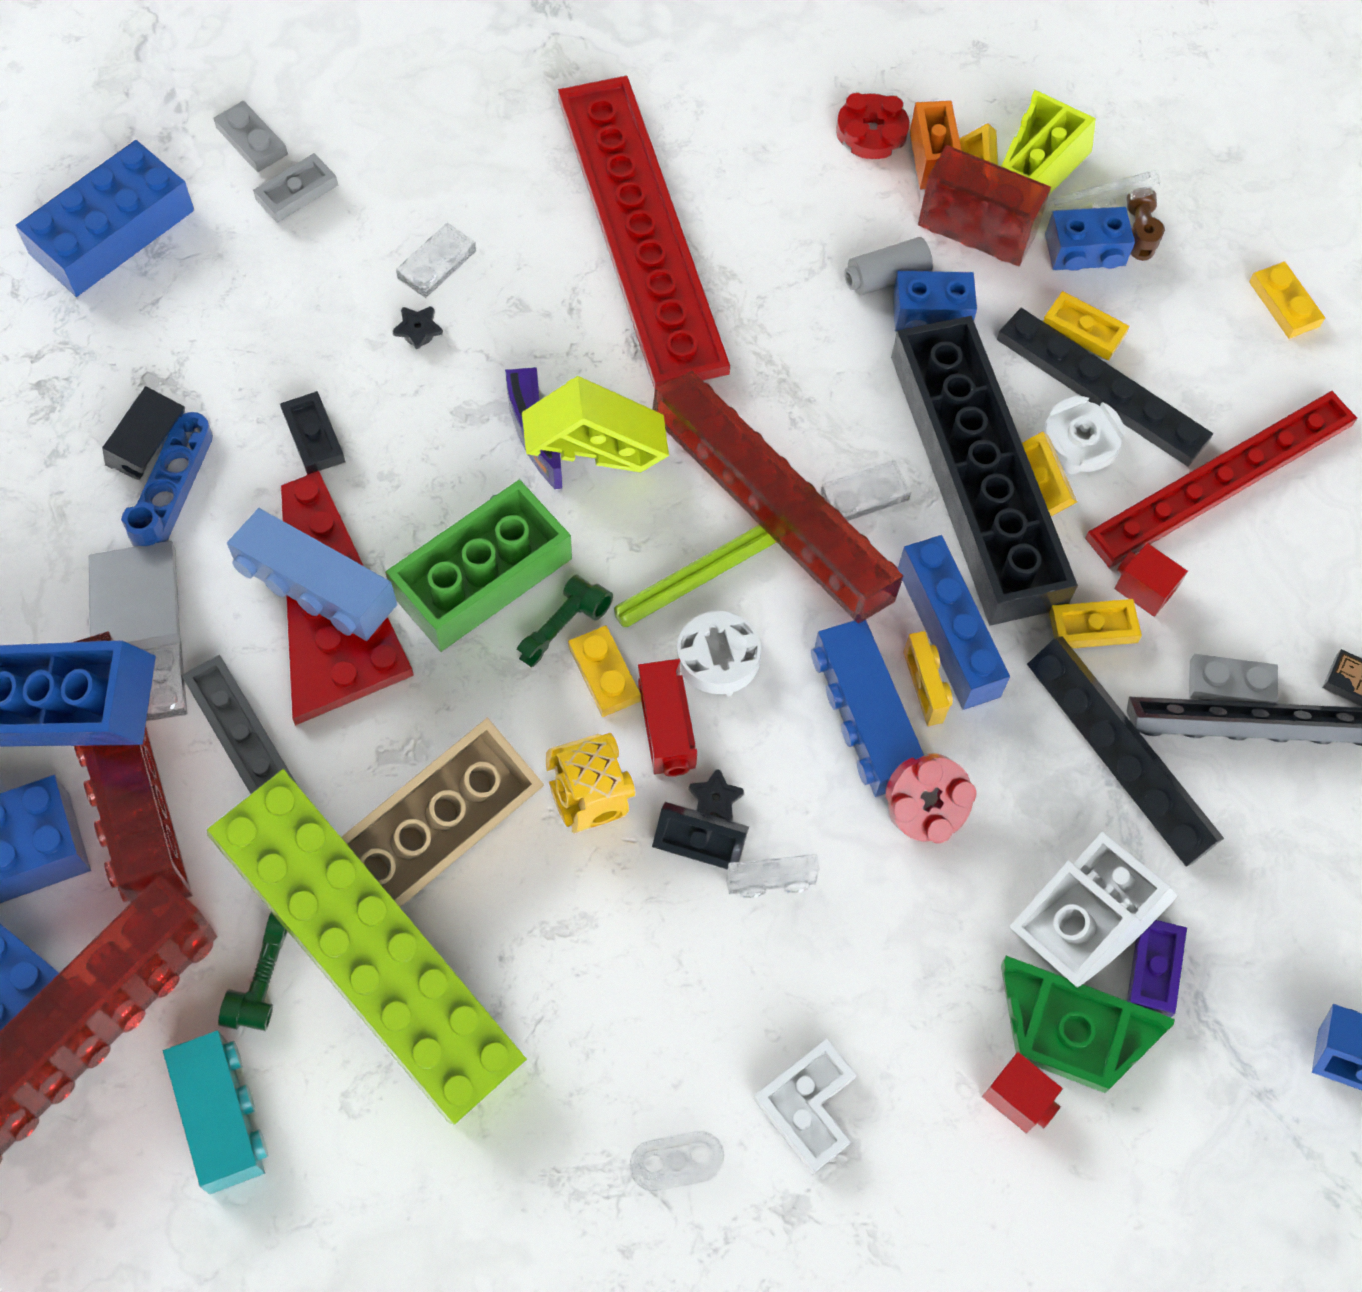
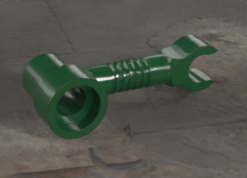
[516,575,613,668]
[218,912,288,1031]

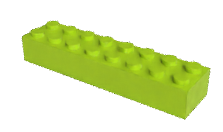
[207,769,527,1125]

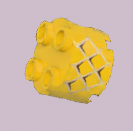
[546,733,635,833]

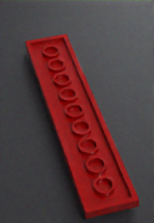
[558,75,730,391]

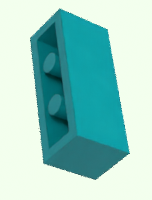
[162,1030,269,1195]

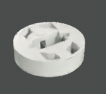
[677,611,761,696]

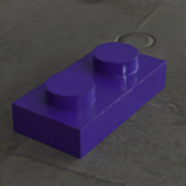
[1127,920,1187,1017]

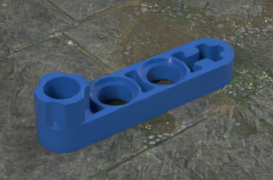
[121,412,213,547]

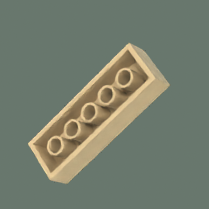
[341,717,544,907]

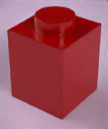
[1114,543,1188,617]
[982,1052,1063,1134]

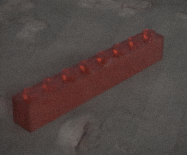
[652,370,904,624]

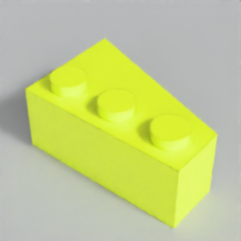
[998,90,1096,217]
[522,376,669,473]

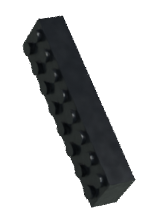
[891,315,1078,626]

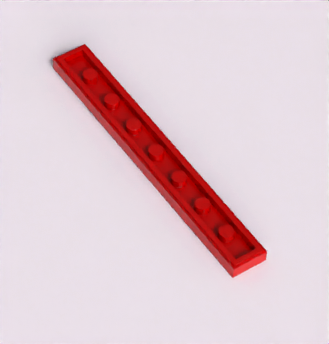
[1085,391,1358,569]

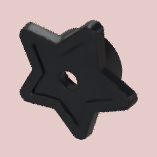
[393,306,443,349]
[688,769,744,821]

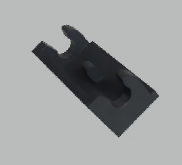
[102,386,185,480]

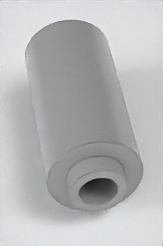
[844,237,933,295]

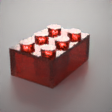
[918,145,1051,267]

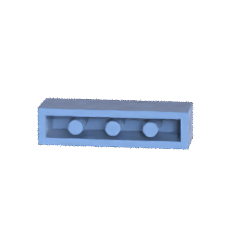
[227,508,398,641]

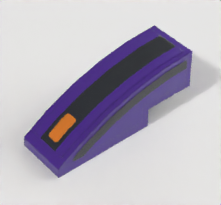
[505,367,563,489]

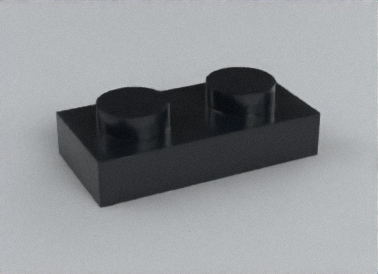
[280,391,345,475]
[652,802,749,872]

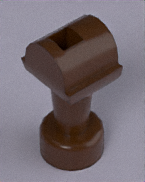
[1126,187,1165,261]

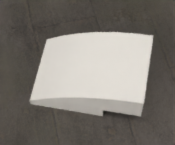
[1009,832,1177,988]

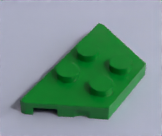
[1001,955,1175,1093]

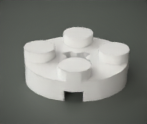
[1042,396,1124,474]

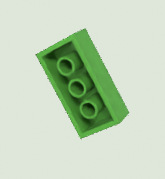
[385,479,572,652]

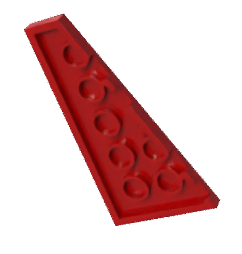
[281,471,414,726]

